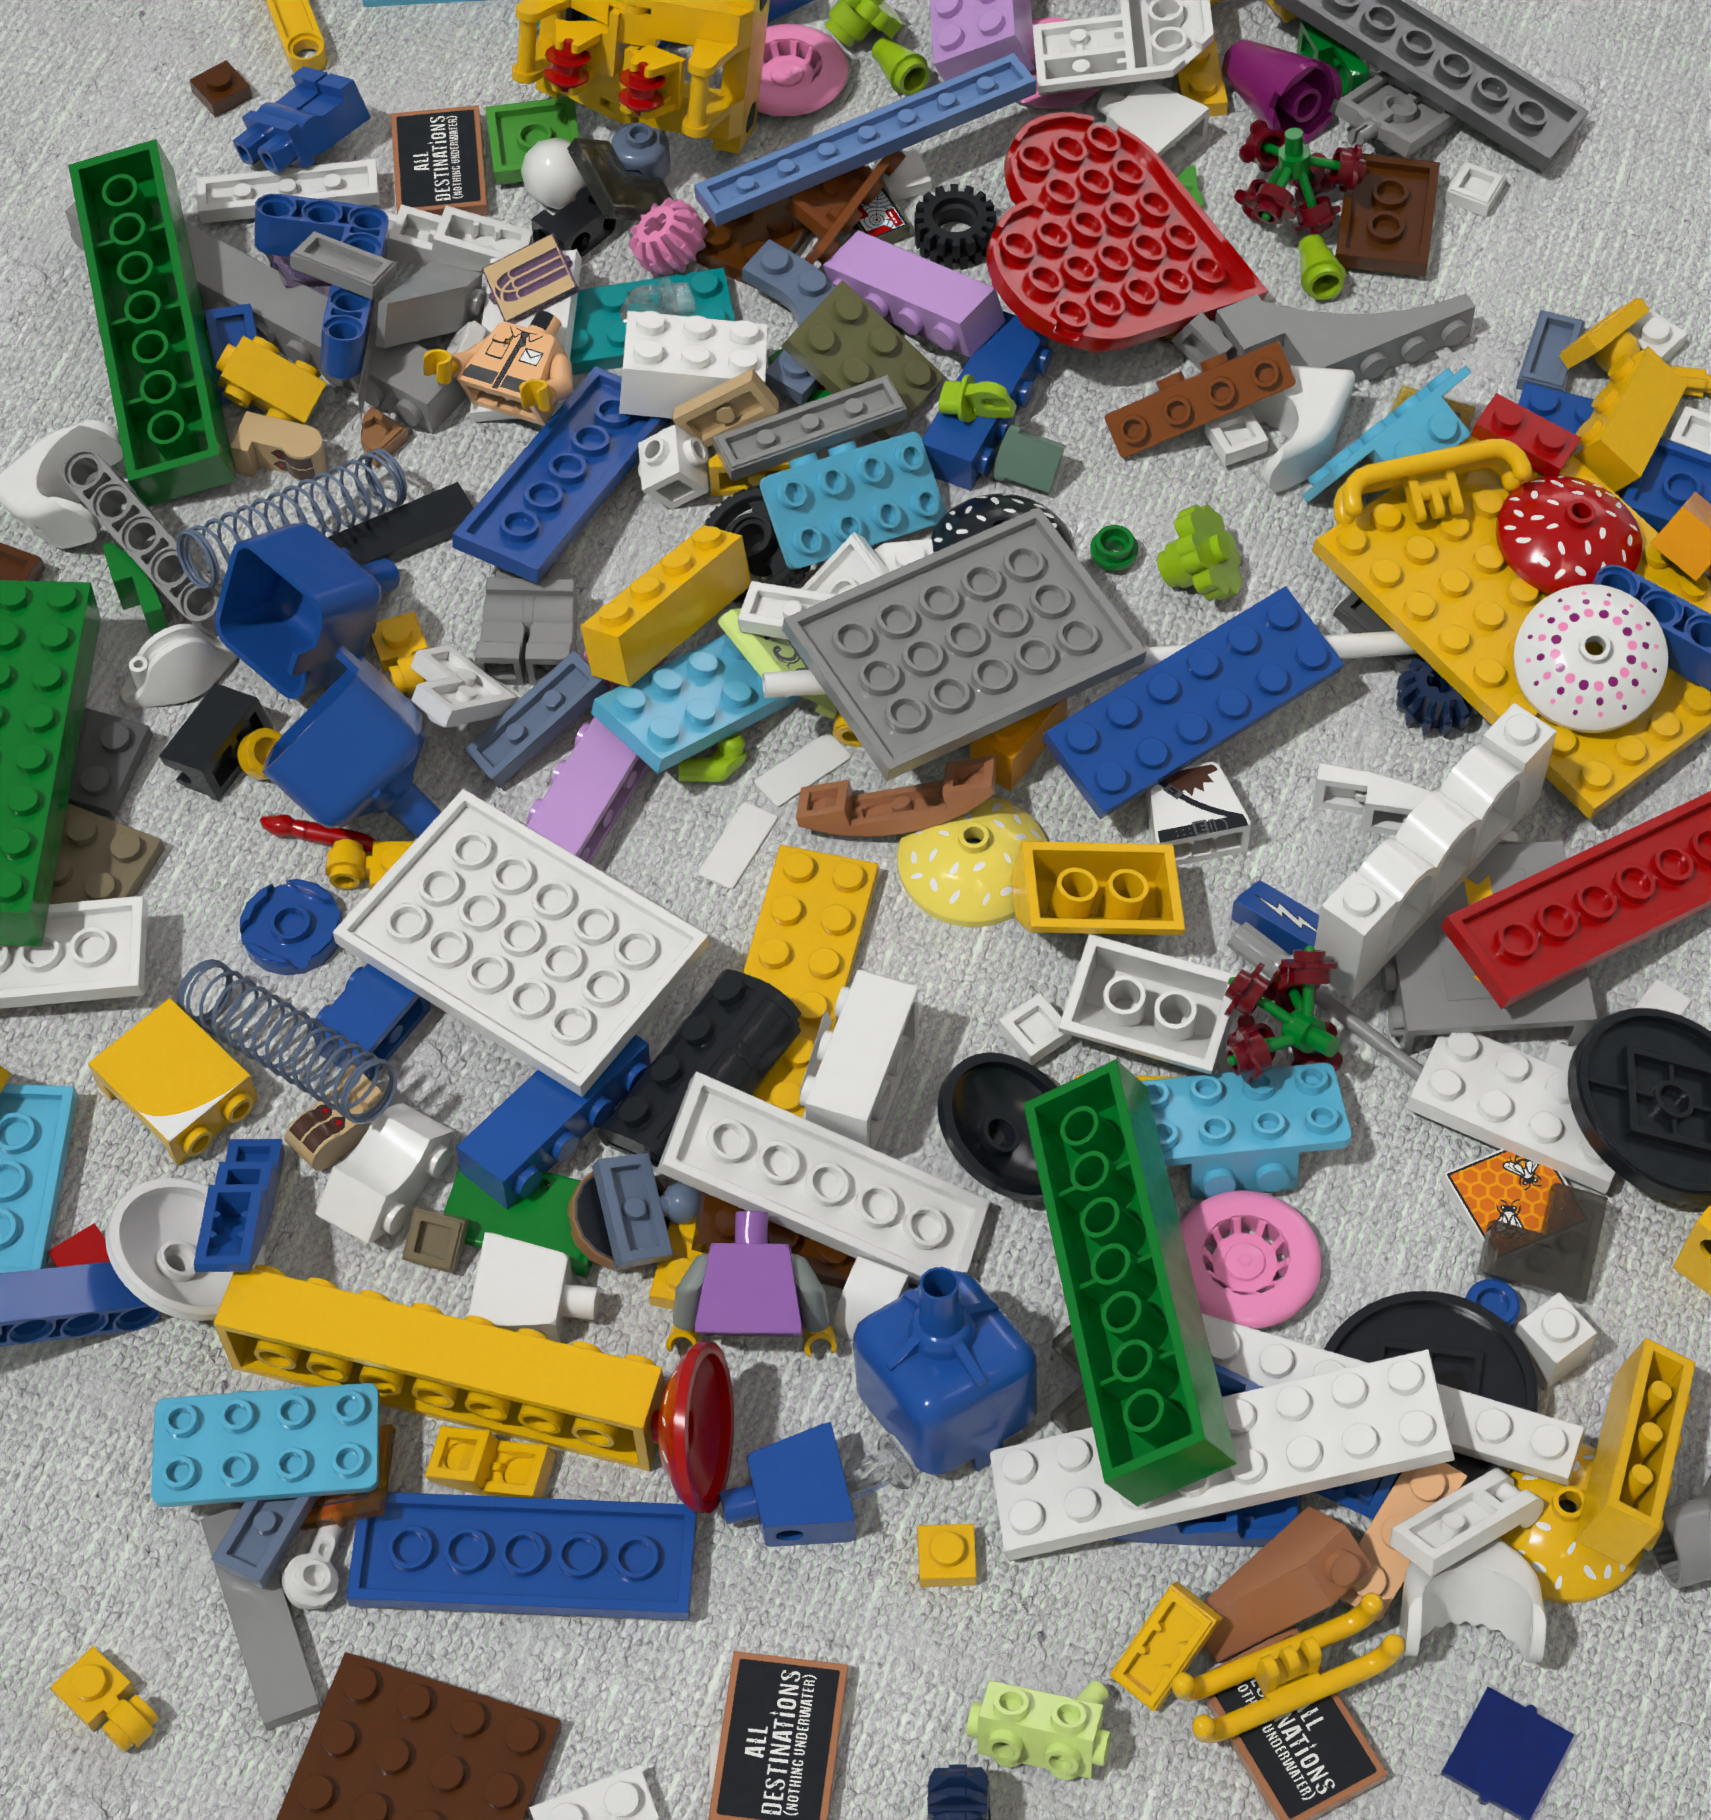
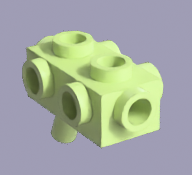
[966,1680,1111,1780]

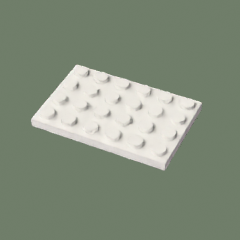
[332,789,710,1097]

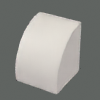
[833,1256,908,1341]

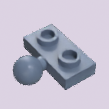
[592,1152,701,1269]

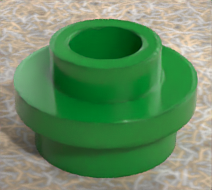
[1090,525,1138,571]

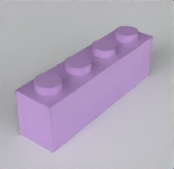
[823,230,1006,358]
[526,716,650,864]

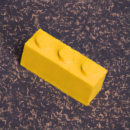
[1573,346,1688,493]

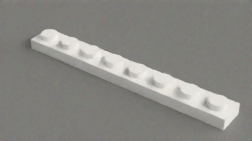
[1202,1314,1584,1486]

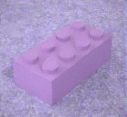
[930,0,1036,81]

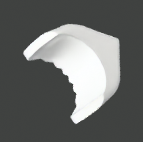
[1248,365,1356,492]
[0,419,123,549]
[1399,1537,1547,1663]

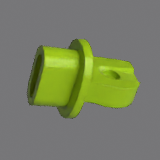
[938,374,1017,422]

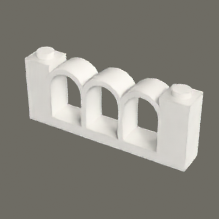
[1314,703,1557,1000]

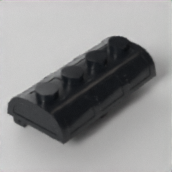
[598,969,802,1167]

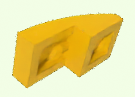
[425,1426,556,1498]

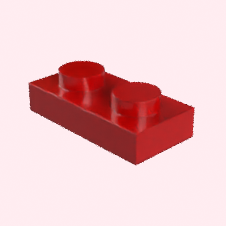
[1470,393,1581,476]

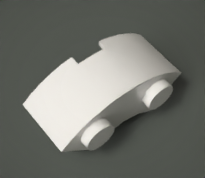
[315,1103,455,1244]

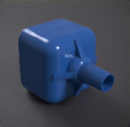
[214,523,400,699]
[262,645,442,838]
[853,1267,1037,1475]

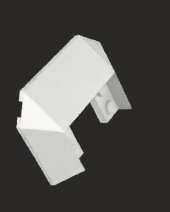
[1033,0,1214,95]

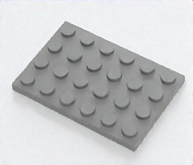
[782,507,1147,781]

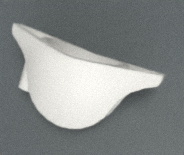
[120,624,238,710]

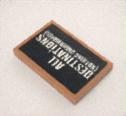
[391,105,488,216]
[1204,1625,1388,1820]
[708,1651,848,1820]

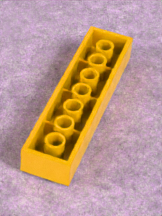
[213,1265,665,1471]

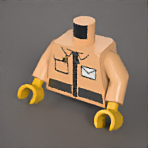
[423,310,573,426]

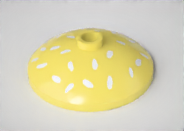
[897,795,1046,927]

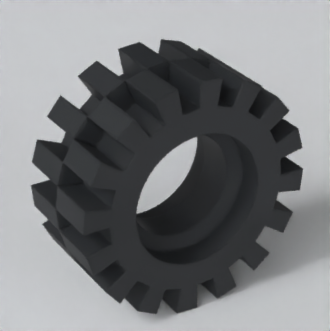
[914,184,996,270]

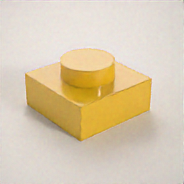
[917,1523,977,1587]

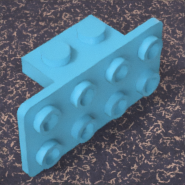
[1302,365,1472,503]
[760,432,947,570]
[1141,1063,1351,1199]
[151,1383,380,1507]

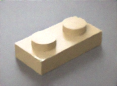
[673,368,779,448]

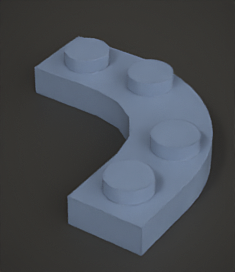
[742,239,835,405]

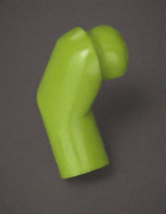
[678,733,747,783]

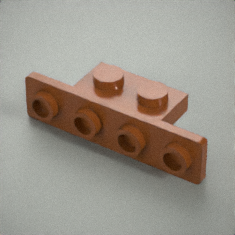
[784,150,906,265]
[1105,341,1296,458]

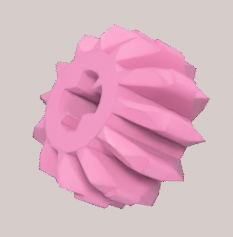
[628,197,708,277]

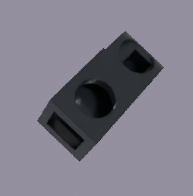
[531,184,616,258]

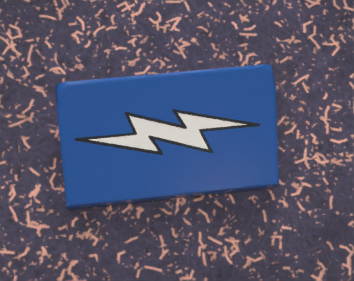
[1231,880,1319,955]

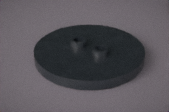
[1567,1008,1711,1204]
[1324,1291,1538,1498]

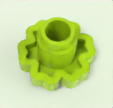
[824,0,906,48]
[1157,504,1243,601]

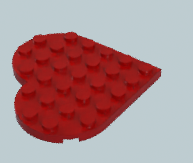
[986,112,1269,353]

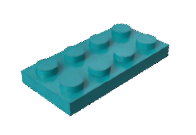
[570,267,735,375]

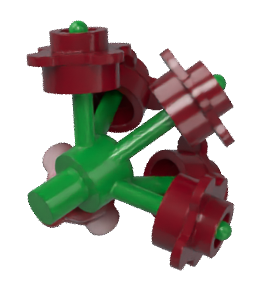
[1234,120,1366,235]
[1224,945,1343,1084]

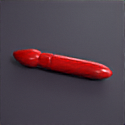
[259,814,376,852]

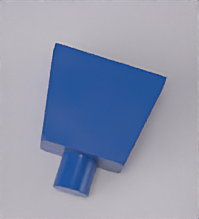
[719,1422,856,1547]

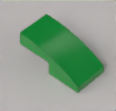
[1297,20,1370,97]
[102,542,169,637]

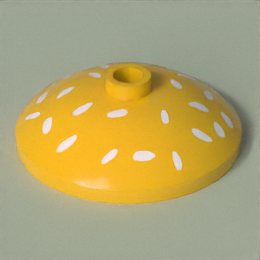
[1499,1443,1645,1603]

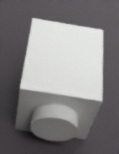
[1515,1292,1597,1390]

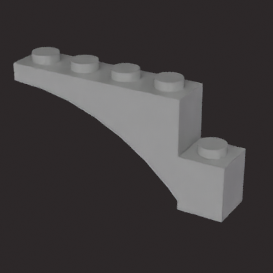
[1215,294,1476,383]

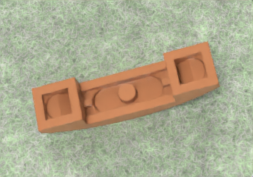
[796,755,997,837]

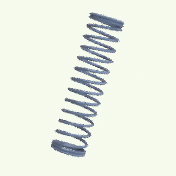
[176,448,407,590]
[177,959,397,1124]

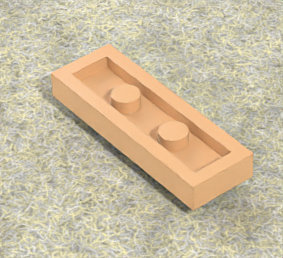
[1339,1462,1468,1625]

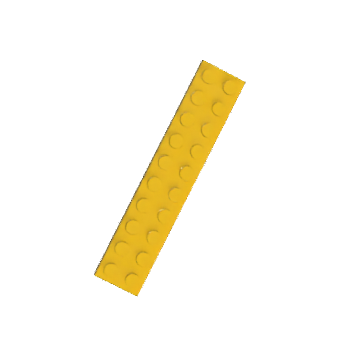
[649,845,879,1310]

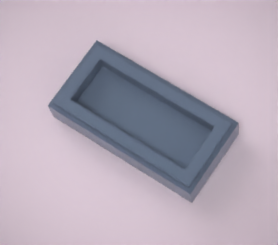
[1516,310,1586,392]

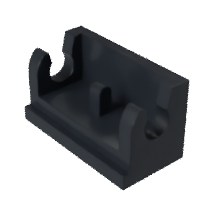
[159,683,274,802]

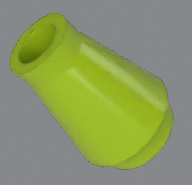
[872,37,930,95]
[1298,234,1346,300]

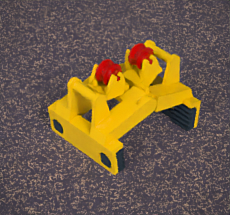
[512,0,770,154]

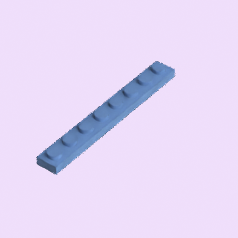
[694,53,1036,227]

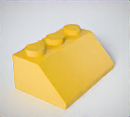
[1011,841,1185,935]

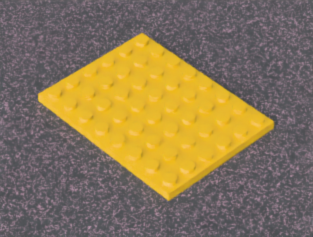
[1312,436,1711,819]

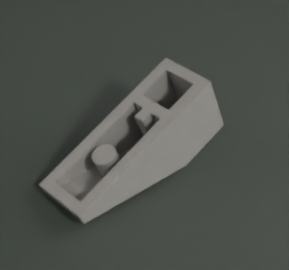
[375,261,486,348]

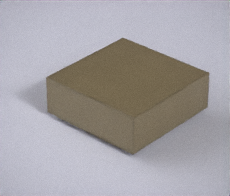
[402,1206,470,1273]

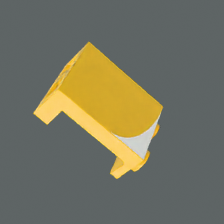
[88,998,258,1165]

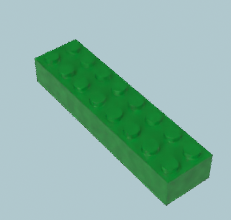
[68,139,237,506]
[0,580,101,947]
[1023,1059,1238,1507]

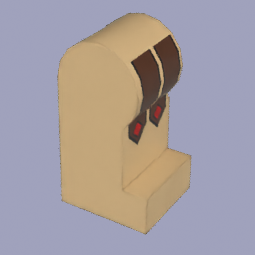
[230,411,328,481]
[285,1065,384,1171]

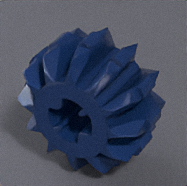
[1396,658,1478,738]
[927,1764,991,1820]

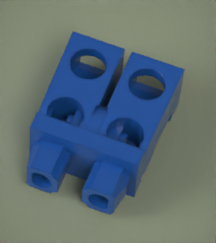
[233,66,371,173]

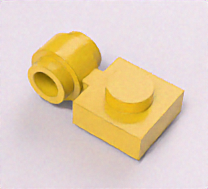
[370,611,428,697]
[325,839,414,890]
[50,1646,159,1753]

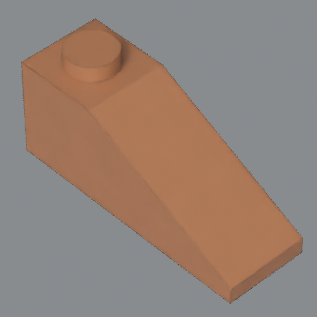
[1204,1506,1373,1663]

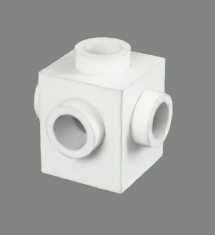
[638,424,709,510]

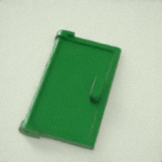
[440,1167,593,1278]

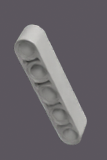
[62,449,221,636]

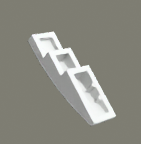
[357,203,533,271]
[1312,762,1518,844]

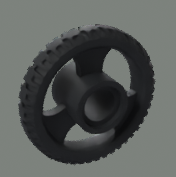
[703,485,811,604]

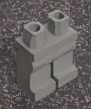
[475,562,578,685]

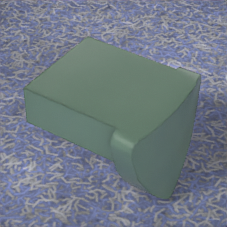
[994,424,1066,493]

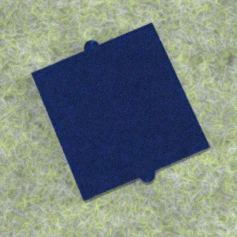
[1441,1687,1574,1820]

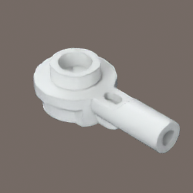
[282,1504,349,1610]

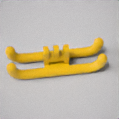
[1333,439,1532,525]
[1171,1592,1405,1743]

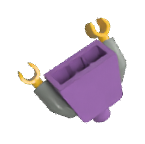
[666,1211,837,1357]

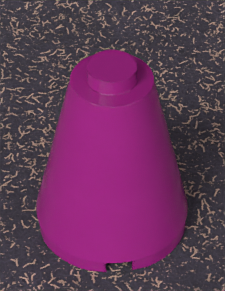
[1222,39,1342,144]

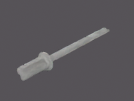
[1227,922,1423,1081]

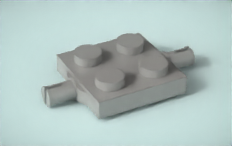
[1335,71,1458,158]

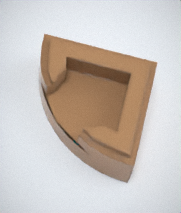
[361,407,409,468]

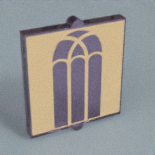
[482,233,580,324]

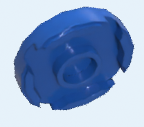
[240,879,342,975]

